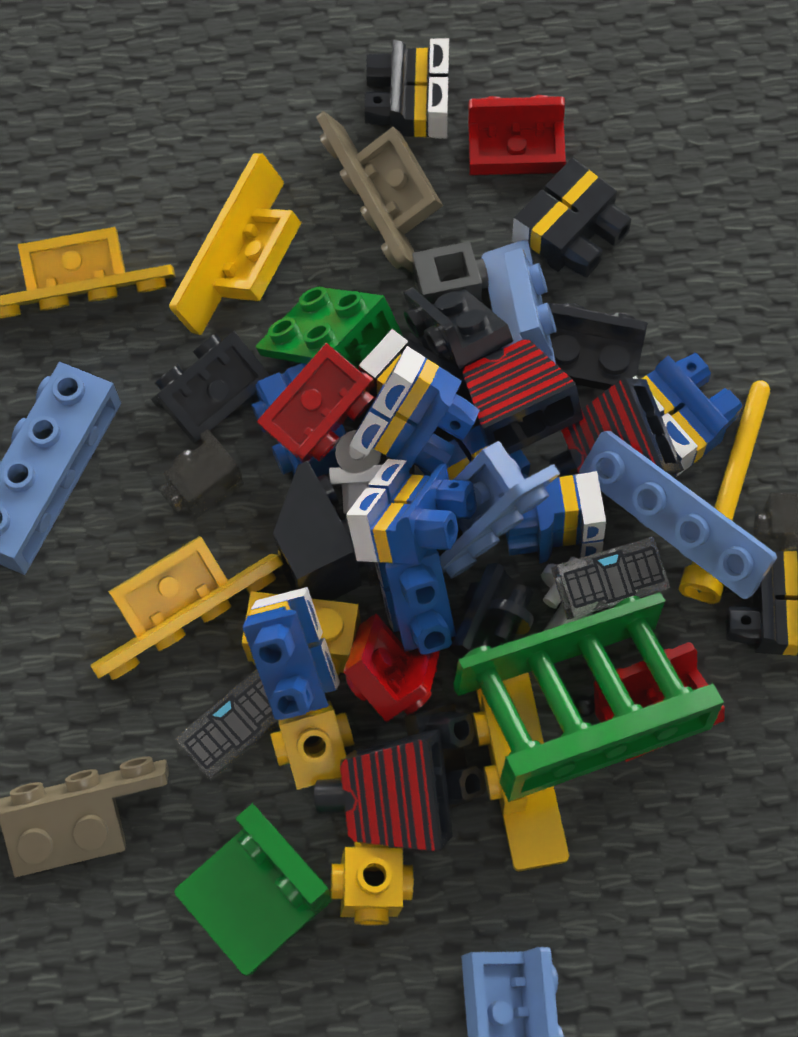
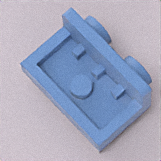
[461,947,564,1037]

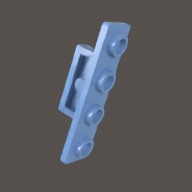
[482,240,556,364]
[579,431,777,599]
[440,441,560,579]

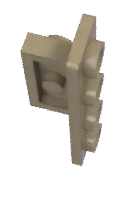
[316,111,443,273]
[0,756,169,877]

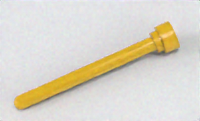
[679,381,770,604]

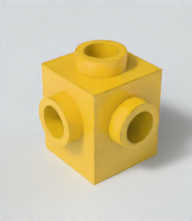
[271,701,354,790]
[331,842,413,925]

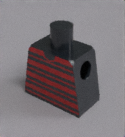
[462,340,583,455]
[549,378,684,492]
[314,729,453,851]

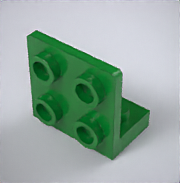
[255,287,402,370]
[174,803,333,976]

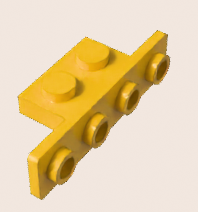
[169,153,301,335]
[0,227,175,319]
[90,536,283,680]
[473,673,569,872]

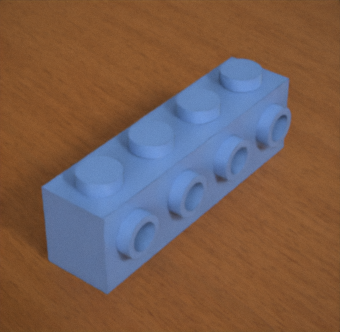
[0,362,121,575]

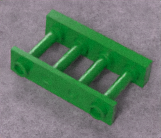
[453,592,724,802]

